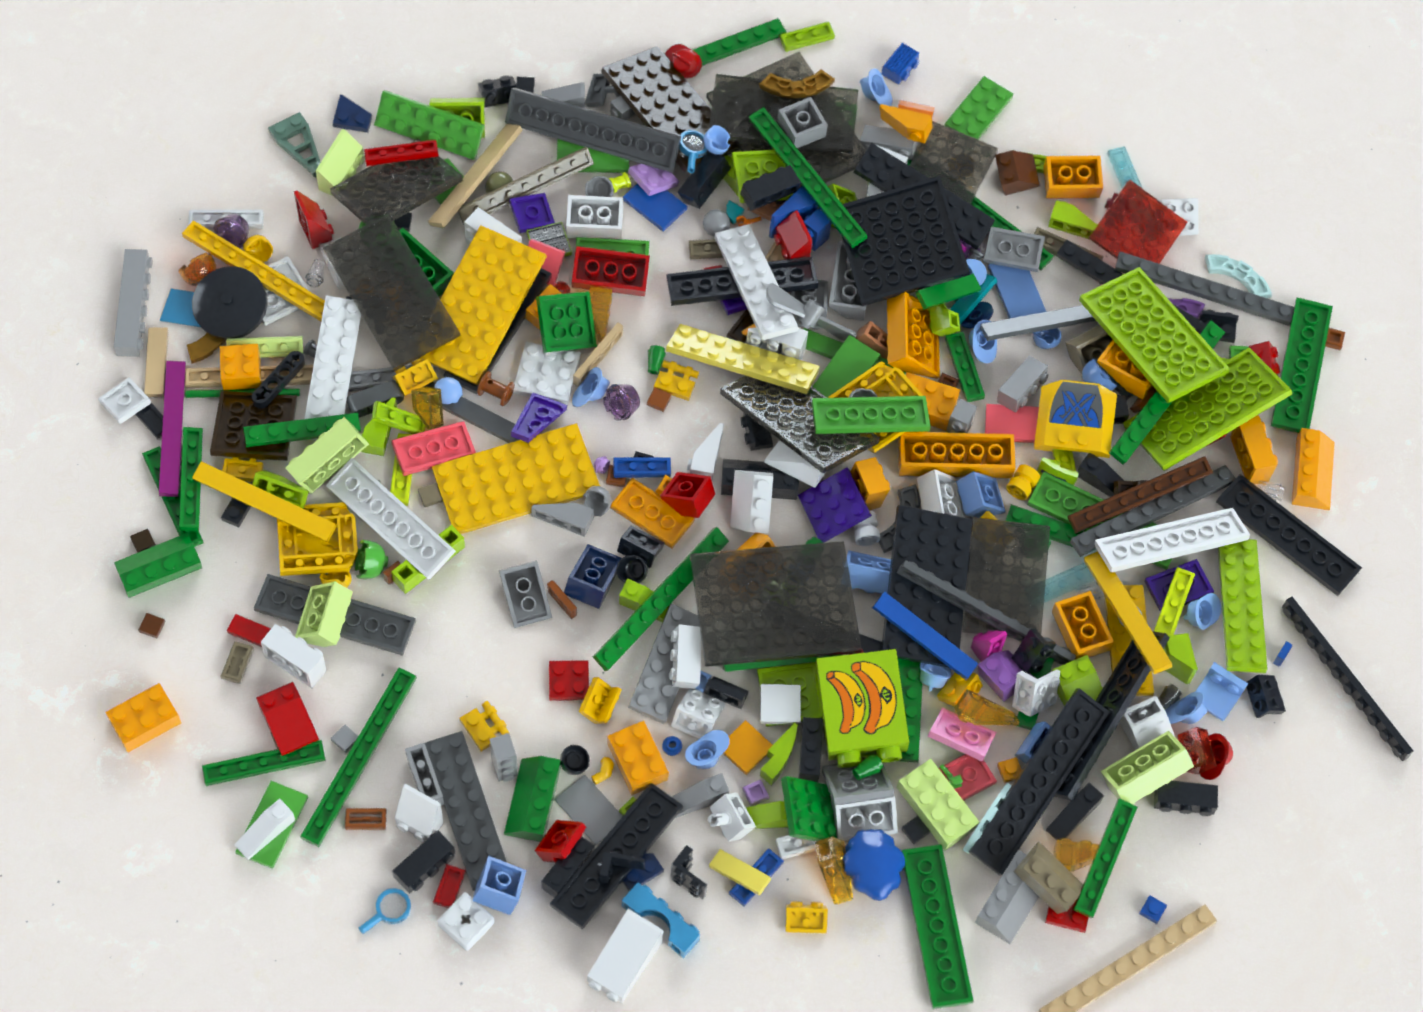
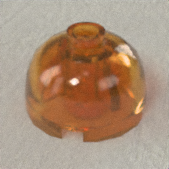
[178,252,217,286]

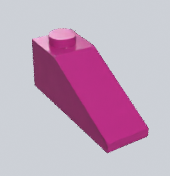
[970,631,1007,662]

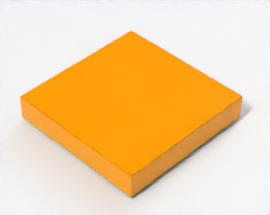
[723,720,772,775]

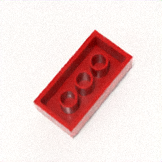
[572,246,650,297]

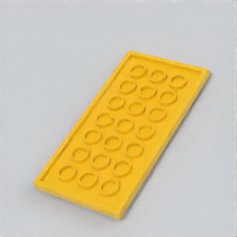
[411,225,547,385]
[432,423,600,534]

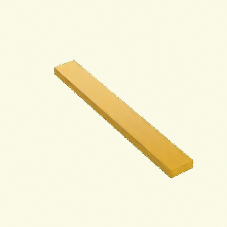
[192,461,337,542]
[1084,551,1172,674]

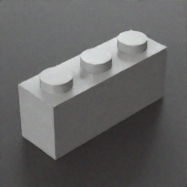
[860,125,919,160]
[997,356,1048,413]
[490,733,518,782]
[405,743,444,806]

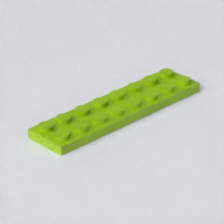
[1218,539,1268,673]

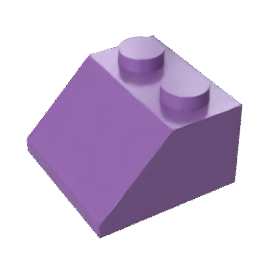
[978,650,1032,702]

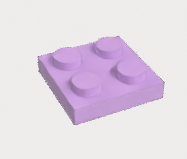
[628,163,679,196]

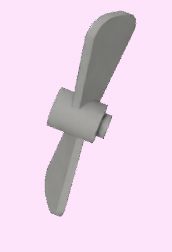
[766,283,857,341]

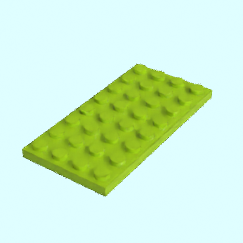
[1079,267,1230,403]
[1123,347,1292,471]

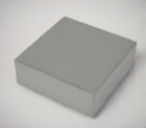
[331,725,358,753]

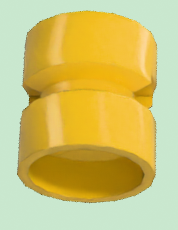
[1006,464,1040,501]

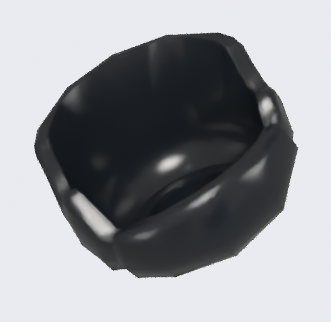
[616,555,648,583]
[560,745,590,775]

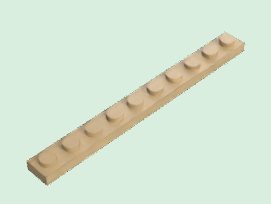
[1039,904,1217,1012]

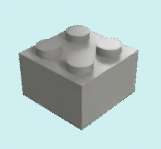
[777,97,828,148]

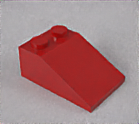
[294,190,334,250]
[256,682,319,756]

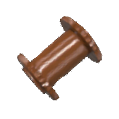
[477,371,515,406]

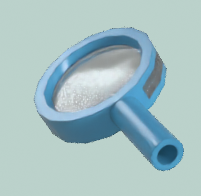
[679,130,707,173]
[358,888,411,934]

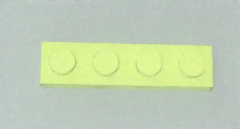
[226,336,304,358]

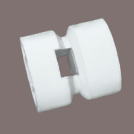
[853,511,880,546]

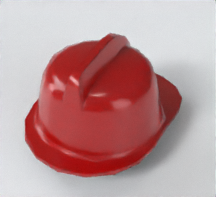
[665,44,702,78]
[1197,733,1233,780]

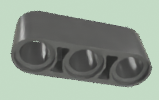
[346,380,404,418]

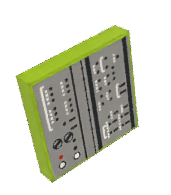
[526,222,572,257]

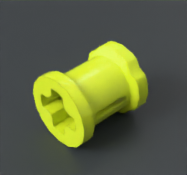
[608,172,631,193]

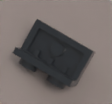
[478,76,517,108]
[1012,629,1056,674]
[1246,675,1286,718]

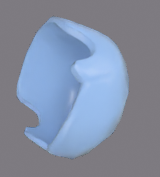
[703,125,730,155]
[433,377,463,405]

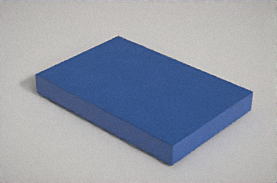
[623,183,688,232]

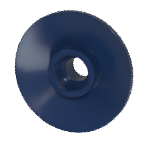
[960,301,994,329]

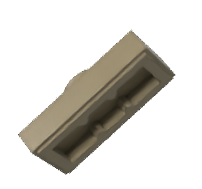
[221,641,254,684]

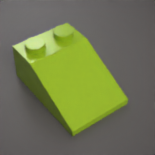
[1052,655,1103,706]

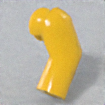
[591,757,614,785]

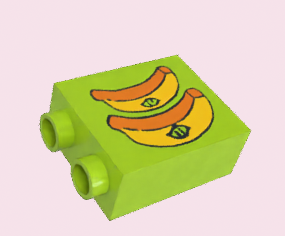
[816,649,909,768]

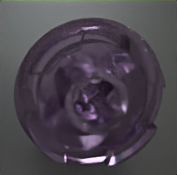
[213,214,249,248]
[603,384,640,421]

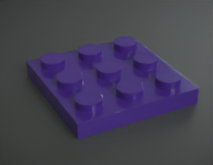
[798,467,872,543]

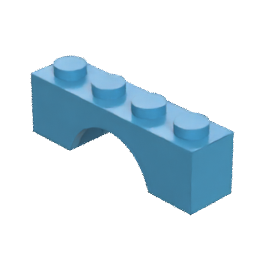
[621,883,700,958]

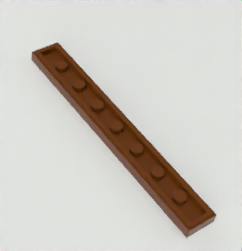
[1067,456,1213,534]

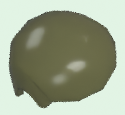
[485,171,513,193]

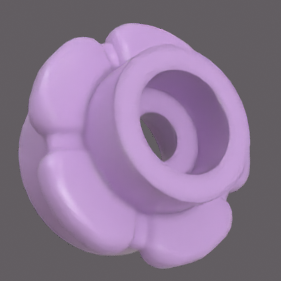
[594,456,610,474]

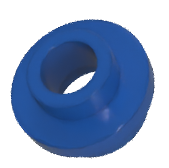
[662,736,682,756]

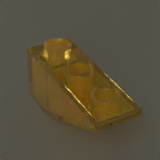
[815,837,853,905]
[1053,838,1099,871]

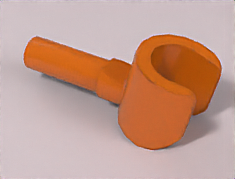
[736,216,762,227]

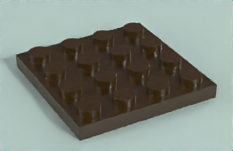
[210,391,297,461]

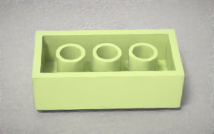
[285,417,369,494]
[1101,731,1194,804]
[896,759,980,851]

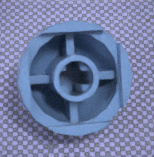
[1082,358,1118,391]

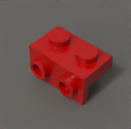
[1249,341,1280,376]

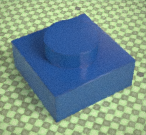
[1139,895,1167,924]

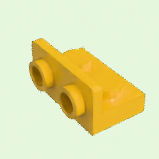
[392,358,438,396]
[785,901,828,933]

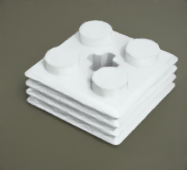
[437,893,495,951]

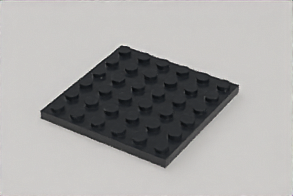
[842,176,970,306]

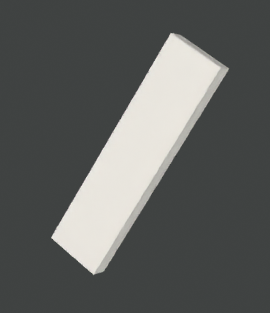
[188,210,264,229]

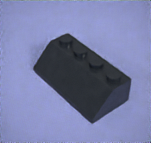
[721,459,799,500]

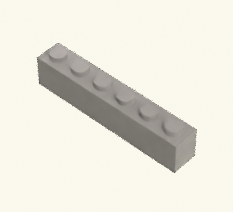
[114,249,153,357]

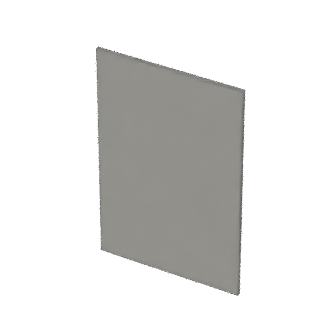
[554,775,622,845]

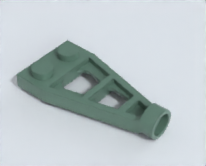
[268,112,321,177]

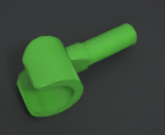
[940,764,963,789]

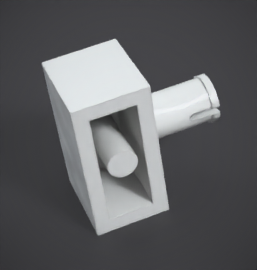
[708,793,756,841]

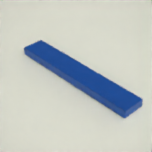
[872,592,978,680]

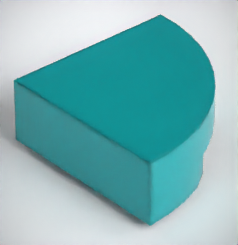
[726,200,744,225]

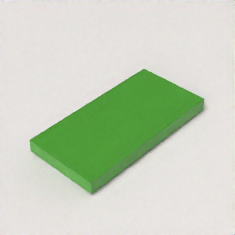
[557,139,629,173]
[575,237,649,255]
[807,335,881,399]
[235,781,308,869]

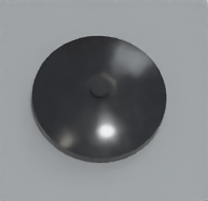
[192,266,268,340]

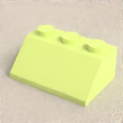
[316,129,365,198]
[295,582,353,647]

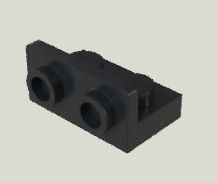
[1199,310,1239,343]
[740,409,773,451]
[617,525,664,568]
[705,676,749,709]

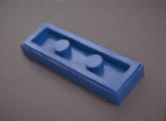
[613,457,671,478]
[729,848,784,907]

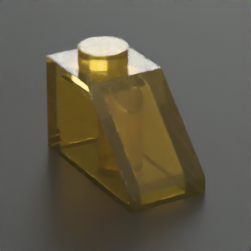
[411,386,444,430]

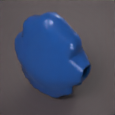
[841,829,905,901]

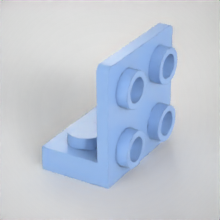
[1195,662,1248,721]

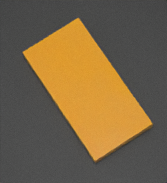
[610,478,695,549]

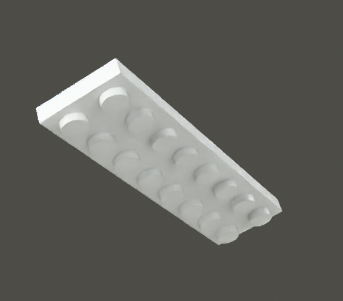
[715,224,798,340]
[304,295,363,441]
[326,458,456,580]
[1094,508,1250,573]

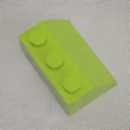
[429,98,485,138]

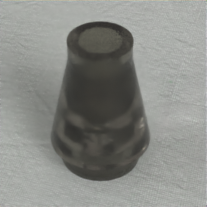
[1158,684,1182,710]

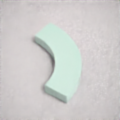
[1205,254,1272,298]
[963,783,1011,854]

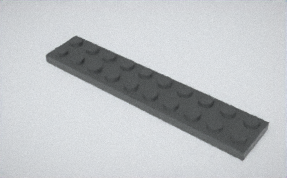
[505,88,681,172]

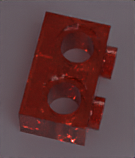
[1177,727,1217,775]

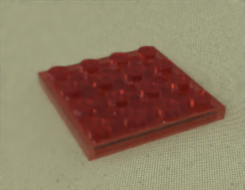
[1089,179,1188,264]

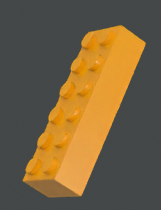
[898,432,1015,478]

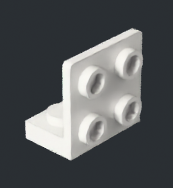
[1157,198,1199,236]
[1012,669,1060,717]
[671,689,725,739]

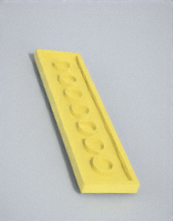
[666,324,820,394]

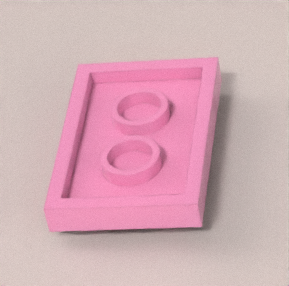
[928,708,997,762]

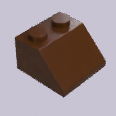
[995,150,1040,196]

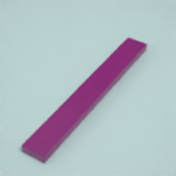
[159,361,186,497]

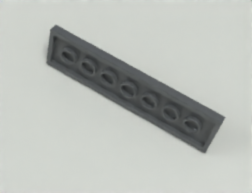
[254,574,416,656]
[425,731,507,891]

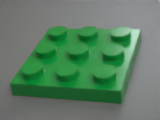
[536,291,597,353]
[781,776,838,844]

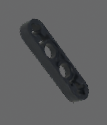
[252,351,305,408]

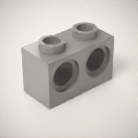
[946,399,977,433]

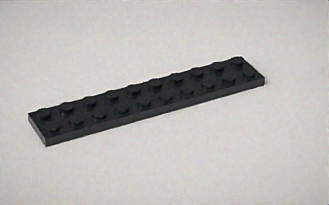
[1054,631,1170,800]
[968,688,1110,875]

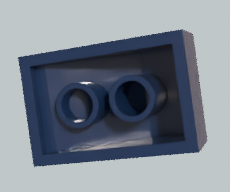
[564,544,622,609]

